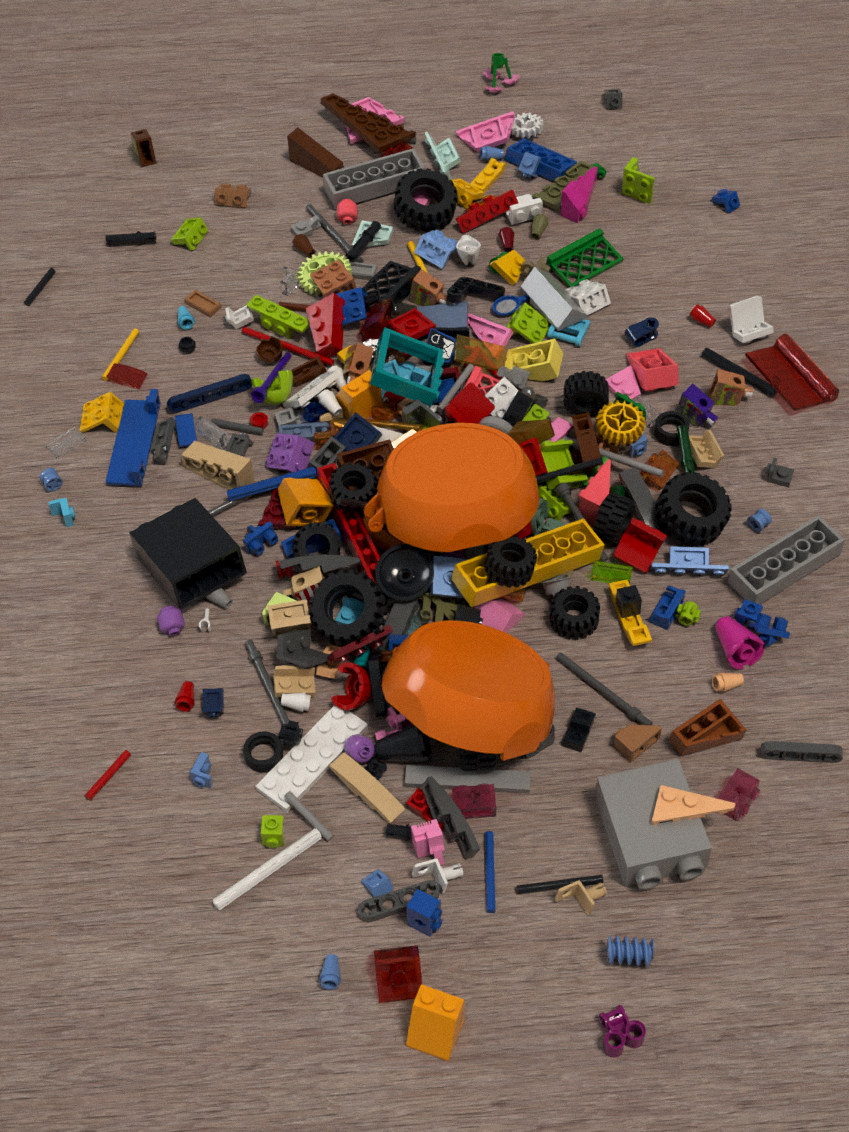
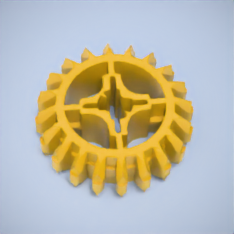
[596,400,645,447]

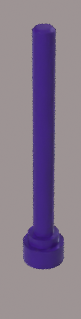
[251,352,291,403]

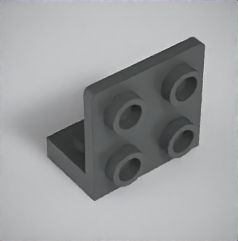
[277,628,330,669]

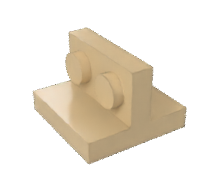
[268,599,311,637]

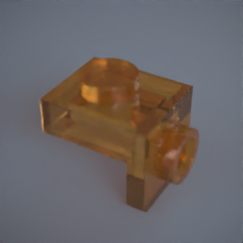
[314,422,339,450]

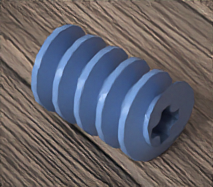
[607,935,654,967]

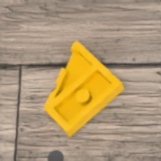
[490,250,525,285]

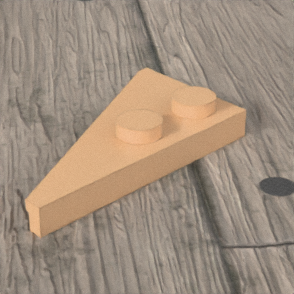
[651,785,735,825]

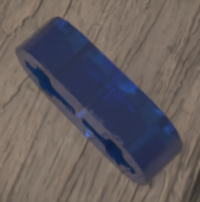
[302,400,329,423]

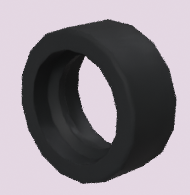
[654,411,690,446]
[243,731,283,773]

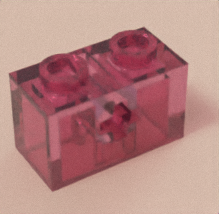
[718,768,760,822]
[452,783,496,819]

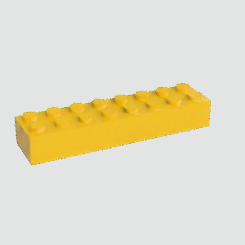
[451,518,605,607]

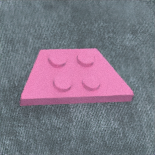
[456,111,515,152]

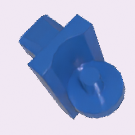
[243,521,278,556]
[749,613,790,647]

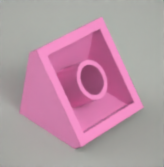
[475,597,525,633]

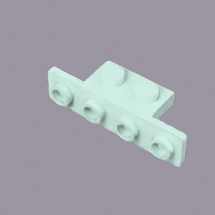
[425,131,462,180]

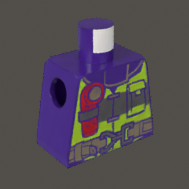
[676,384,719,427]

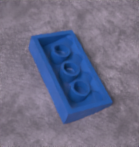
[505,138,577,182]

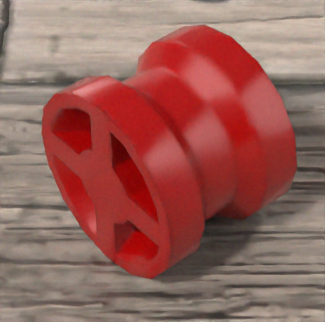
[276,560,294,579]

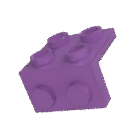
[266,433,315,473]

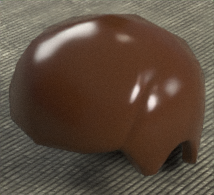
[256,336,283,364]

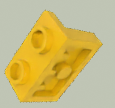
[451,178,484,209]

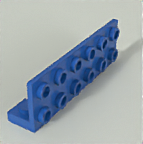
[106,389,161,486]

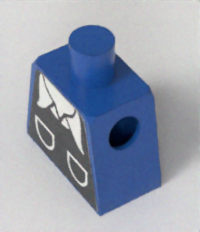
[421,328,465,367]

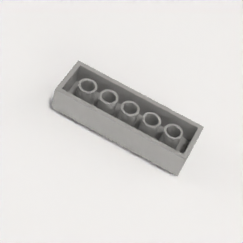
[323,149,425,209]
[728,515,845,604]

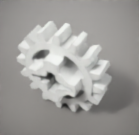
[511,113,543,139]

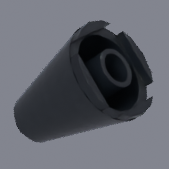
[374,724,432,762]

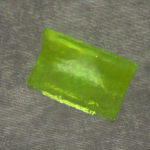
[592,561,633,585]

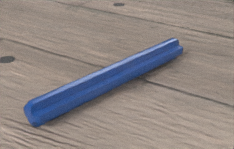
[227,467,317,501]

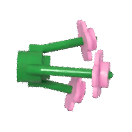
[483,53,520,94]

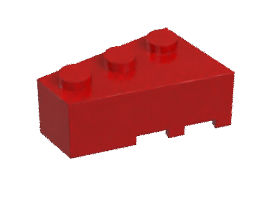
[306,293,345,358]

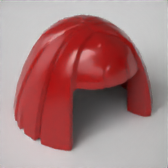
[331,662,373,710]

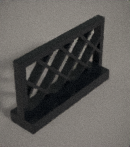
[362,261,421,320]

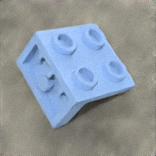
[414,230,458,269]

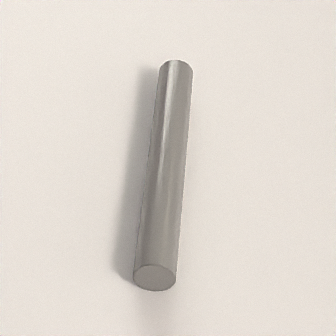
[284,791,334,841]

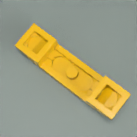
[609,579,652,646]

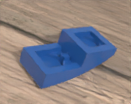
[175,413,197,448]

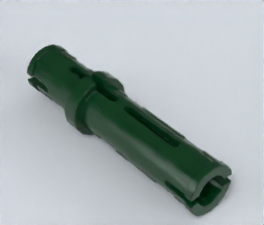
[676,425,695,474]

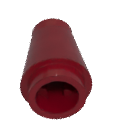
[498,227,515,253]

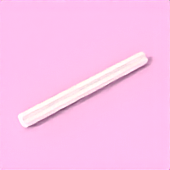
[213,828,322,910]

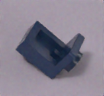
[202,688,224,717]

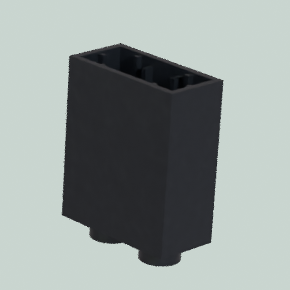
[129,498,247,610]

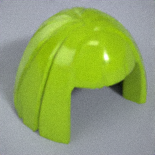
[251,370,293,406]

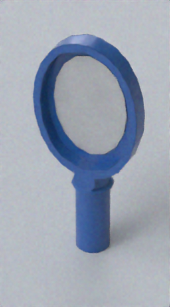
[492,294,530,316]

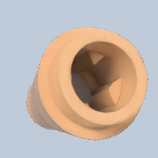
[712,673,744,693]

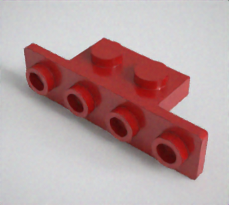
[456,190,519,233]

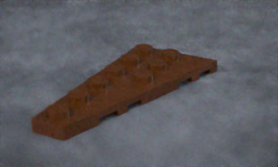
[320,93,416,153]

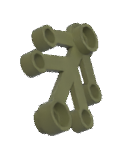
[419,588,473,622]

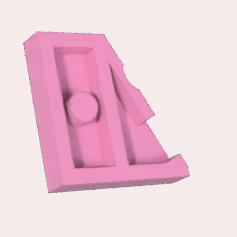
[606,365,641,402]

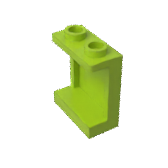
[540,439,588,491]

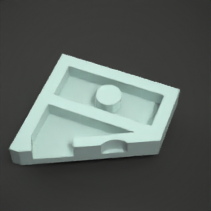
[352,220,394,248]

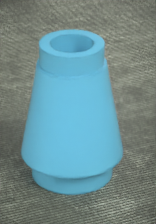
[177,306,195,330]

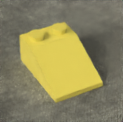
[504,339,563,381]

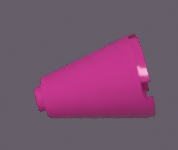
[715,616,765,669]

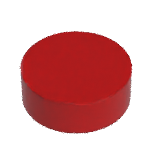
[250,412,268,429]

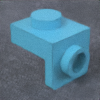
[48,498,75,527]

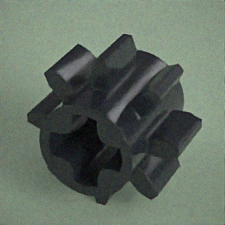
[279,720,303,747]

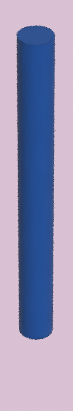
[485,831,496,913]

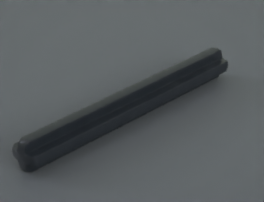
[702,348,778,397]

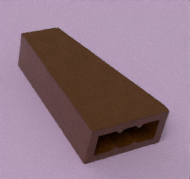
[287,127,343,178]

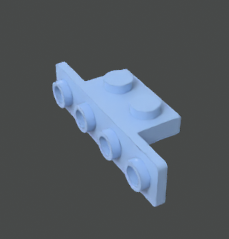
[650,546,729,575]

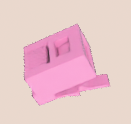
[411,819,445,865]

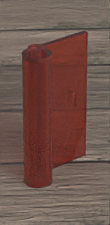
[745,334,839,411]

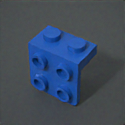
[337,287,367,326]

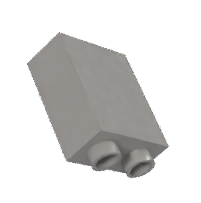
[595,759,712,890]

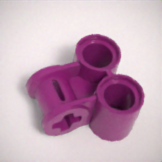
[599,1005,646,1058]

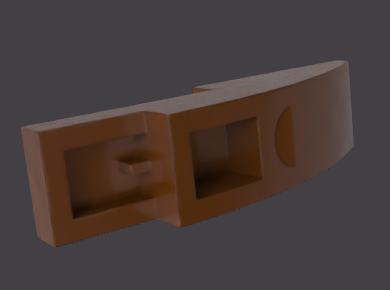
[571,412,601,468]

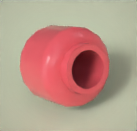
[336,199,358,225]

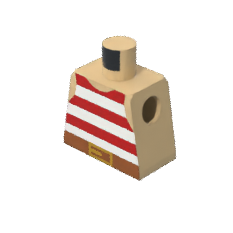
[283,566,325,606]

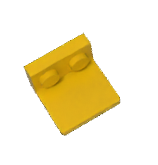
[80,392,124,433]

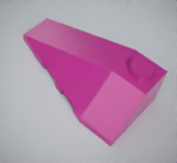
[561,166,598,223]

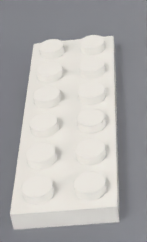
[255,705,368,813]

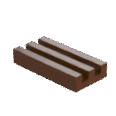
[290,356,327,387]

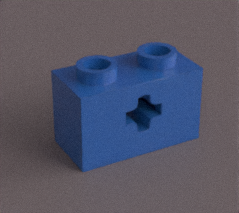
[406,889,443,937]

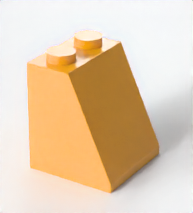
[336,370,382,420]
[278,478,334,526]
[406,984,465,1062]

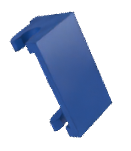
[648,586,686,630]

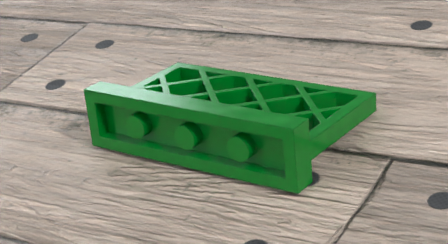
[546,228,624,288]

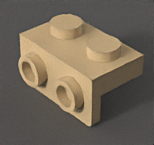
[689,429,724,468]

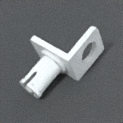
[412,858,463,894]

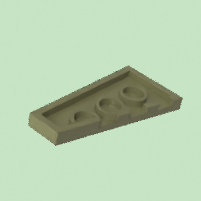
[532,161,594,211]

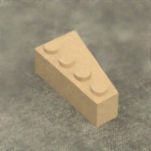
[181,441,255,490]

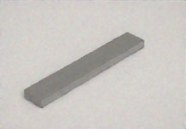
[405,765,531,793]

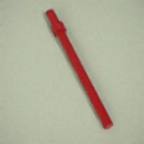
[242,327,334,366]

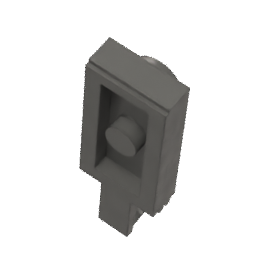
[152,417,175,465]

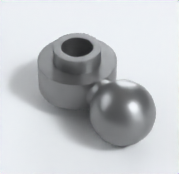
[521,386,548,408]

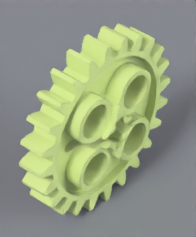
[297,251,352,296]

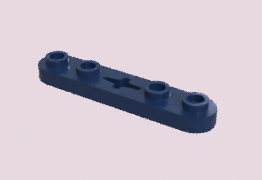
[167,374,252,413]

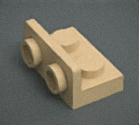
[273,665,316,697]

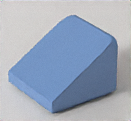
[361,869,393,897]

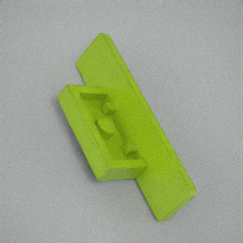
[246,295,310,339]

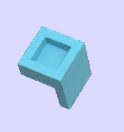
[412,367,431,387]

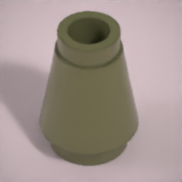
[531,214,549,239]

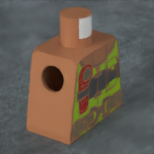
[409,269,449,306]
[343,343,374,384]
[708,369,753,406]

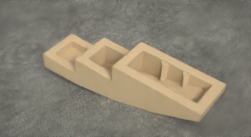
[329,752,405,823]

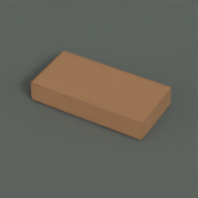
[184,289,221,318]

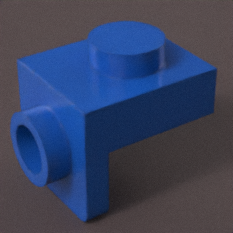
[712,189,740,213]
[734,599,763,627]

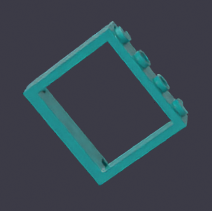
[370,327,445,407]

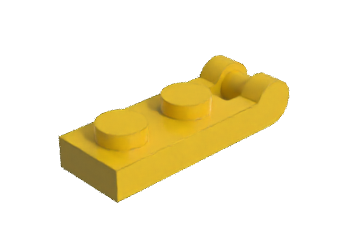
[470,158,507,193]

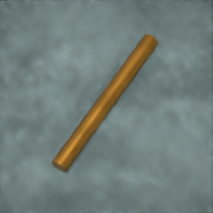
[364,418,423,432]

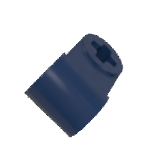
[625,317,659,347]

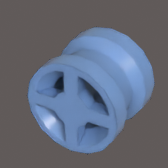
[39,468,63,491]
[747,509,772,532]

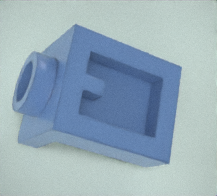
[190,752,213,788]

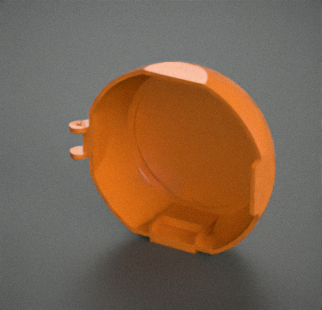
[363,422,540,552]
[382,620,555,761]

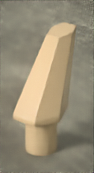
[319,411,343,422]

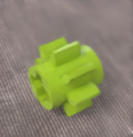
[676,601,701,626]

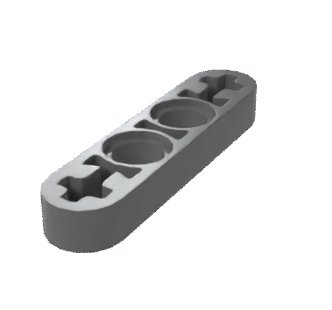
[761,741,843,763]
[358,880,440,923]

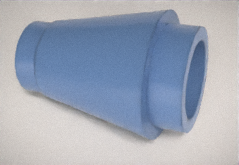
[480,145,504,162]
[319,954,341,990]

